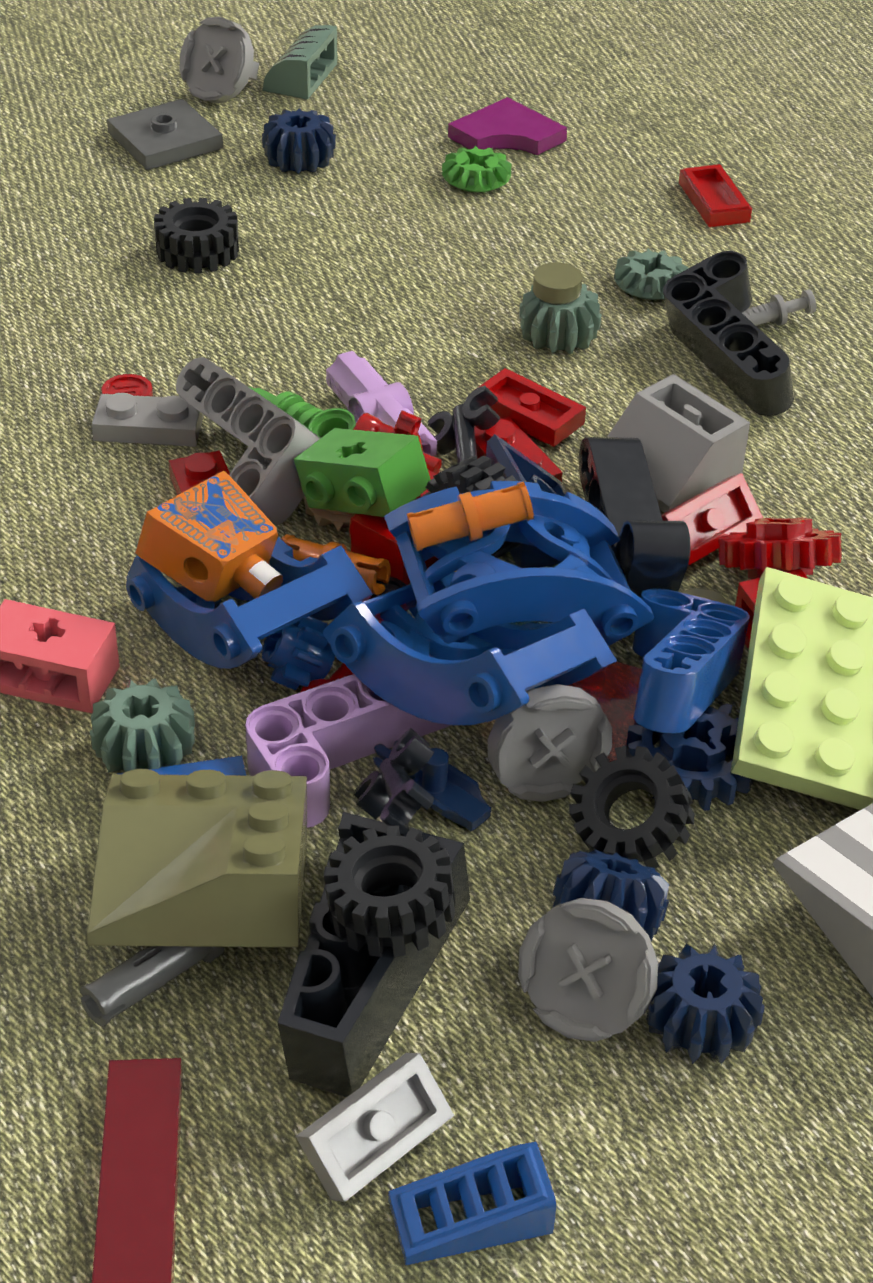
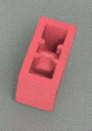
[0,599,120,714]

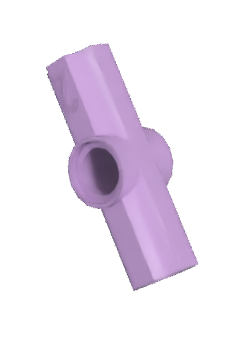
[326,351,437,457]

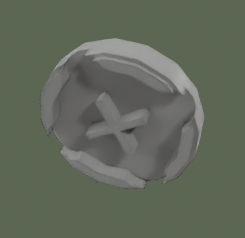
[179,16,259,103]
[487,684,612,802]
[518,898,658,1042]

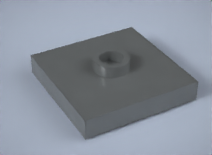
[107,99,223,170]

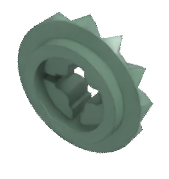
[614,248,688,300]

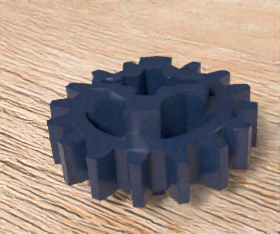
[626,703,753,811]

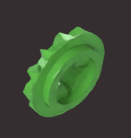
[442,146,512,192]

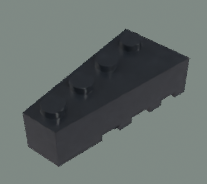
[278,812,470,1097]

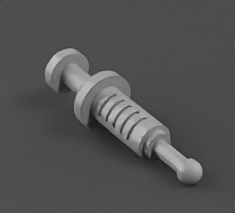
[742,289,816,326]

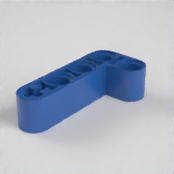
[632,589,750,733]

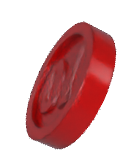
[101,374,153,397]

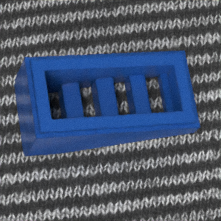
[388,1141,556,1265]

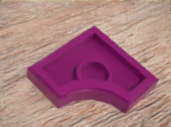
[448,97,567,155]

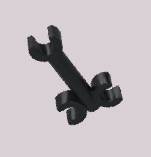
[428,386,500,463]
[353,728,434,836]

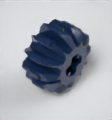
[262,108,336,175]
[552,850,669,942]
[646,943,765,1065]

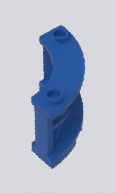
[384,481,654,646]
[126,537,373,669]
[323,572,617,725]

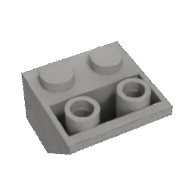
[607,374,750,513]

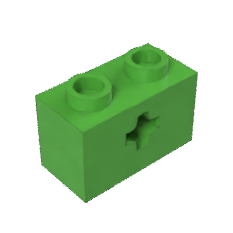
[293,428,431,517]

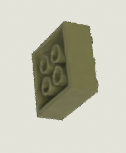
[87,769,307,947]

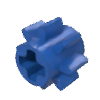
[262,616,335,690]

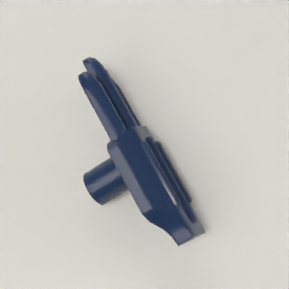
[373,740,491,831]

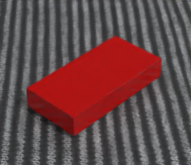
[679,164,752,227]

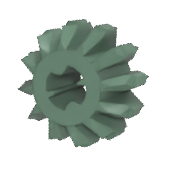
[519,284,602,354]
[90,678,195,773]

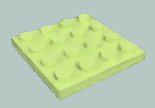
[731,567,873,810]

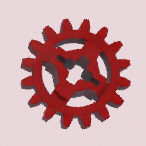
[718,517,842,580]

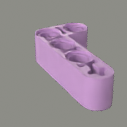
[245,655,451,828]

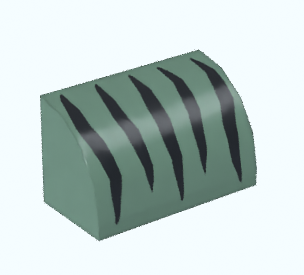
[262,25,337,99]

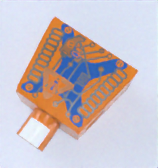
[135,471,283,602]

